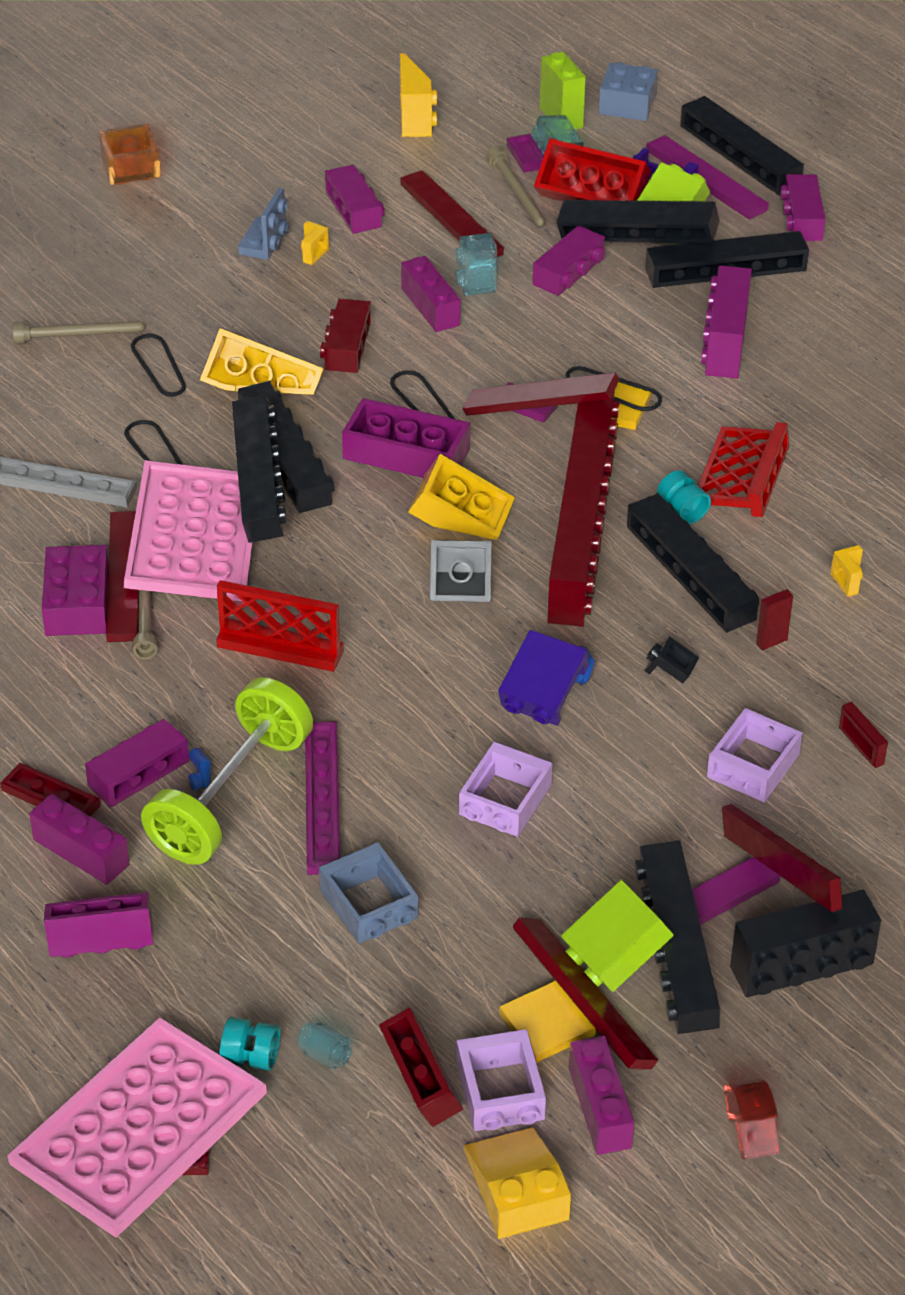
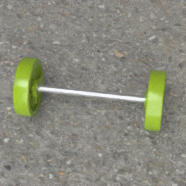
[141,677,313,865]

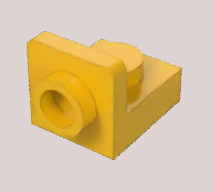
[301,221,329,265]
[830,545,863,597]

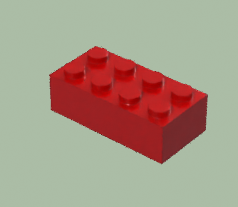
[534,138,652,201]

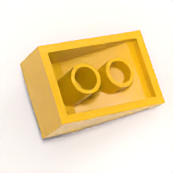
[400,53,437,137]
[408,454,515,540]
[464,1127,571,1239]

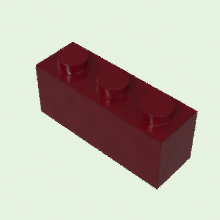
[320,298,371,373]
[378,1007,464,1127]

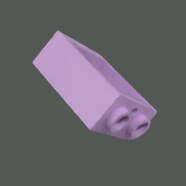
[707,708,803,803]
[459,742,553,837]
[456,1029,546,1131]

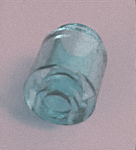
[297,1022,352,1070]

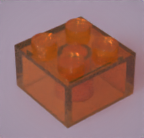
[99,124,161,185]

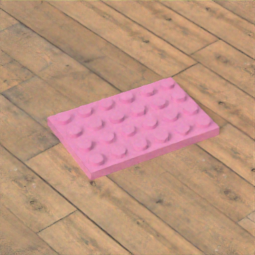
[124,460,252,601]
[7,1018,267,1238]

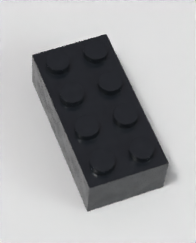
[730,889,881,998]

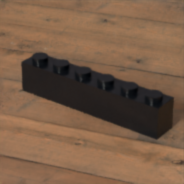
[680,96,804,196]
[556,200,720,244]
[645,231,809,288]
[238,381,335,514]
[232,395,287,543]
[627,493,759,633]
[635,840,720,1034]

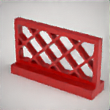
[698,422,790,517]
[216,580,344,672]

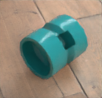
[657,470,711,524]
[220,1016,281,1071]

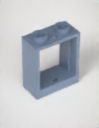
[319,843,418,944]

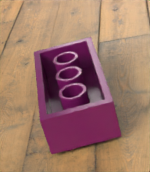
[701,266,752,379]
[342,398,470,478]

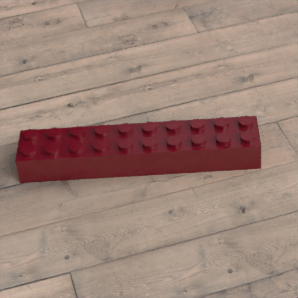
[547,390,620,627]

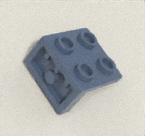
[238,188,289,260]

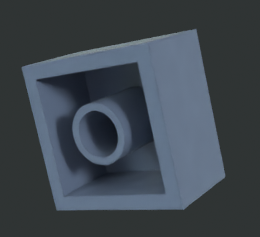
[599,63,658,121]

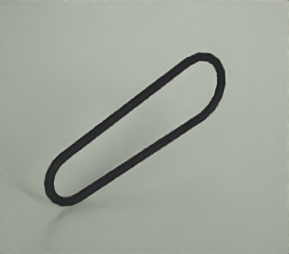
[130,334,186,397]
[565,366,662,411]
[390,370,455,419]
[124,420,183,465]

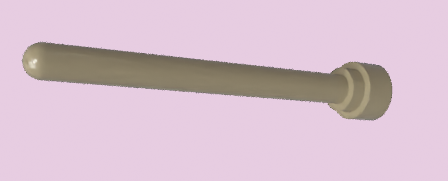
[485,146,545,227]
[12,321,145,344]
[133,590,158,659]

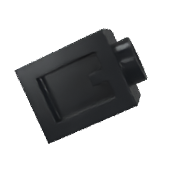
[644,636,699,684]

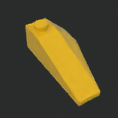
[200,328,324,395]

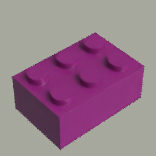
[42,545,109,636]

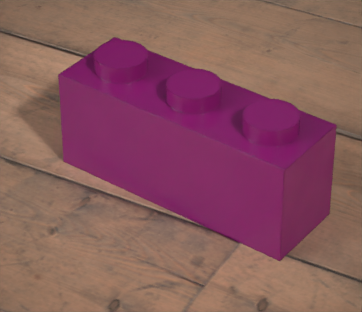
[325,164,385,234]
[780,174,825,241]
[532,225,605,296]
[401,256,461,332]
[85,719,189,808]
[29,794,129,885]
[44,892,153,958]
[569,1036,634,1155]

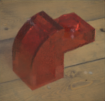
[723,1079,780,1160]

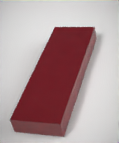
[0,762,100,817]

